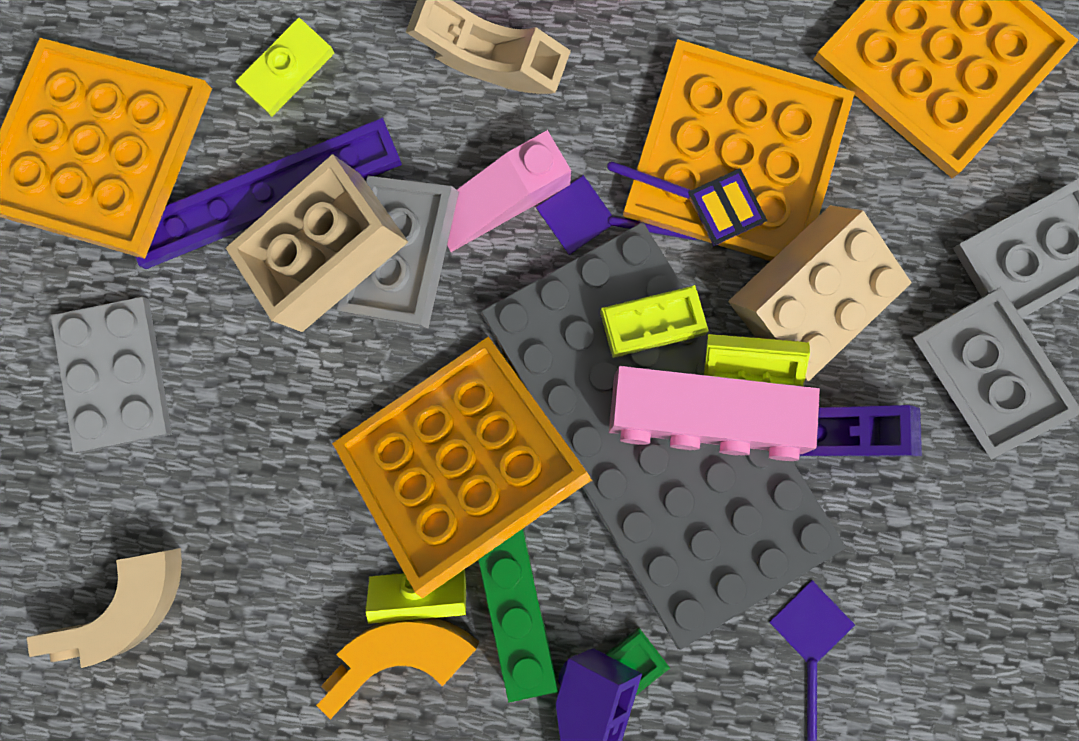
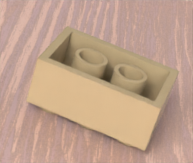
[226,154,408,332]
[728,205,912,381]

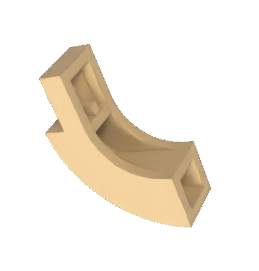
[405,0,571,94]
[27,548,182,668]

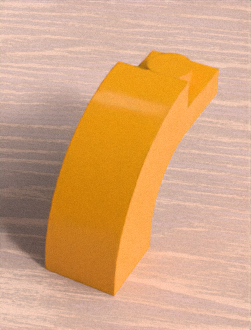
[316,618,479,720]

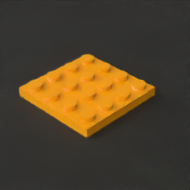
[813,0,1079,179]
[0,38,212,259]
[623,39,855,261]
[332,336,592,598]

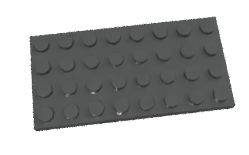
[482,222,847,650]

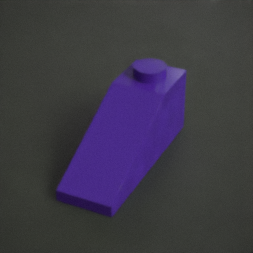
[800,405,922,457]
[556,648,642,741]

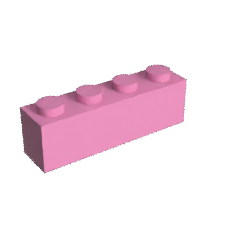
[609,366,820,461]

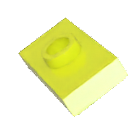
[235,18,334,117]
[600,285,709,358]
[704,334,810,387]
[365,569,466,624]

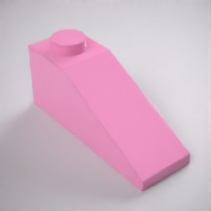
[447,130,571,252]

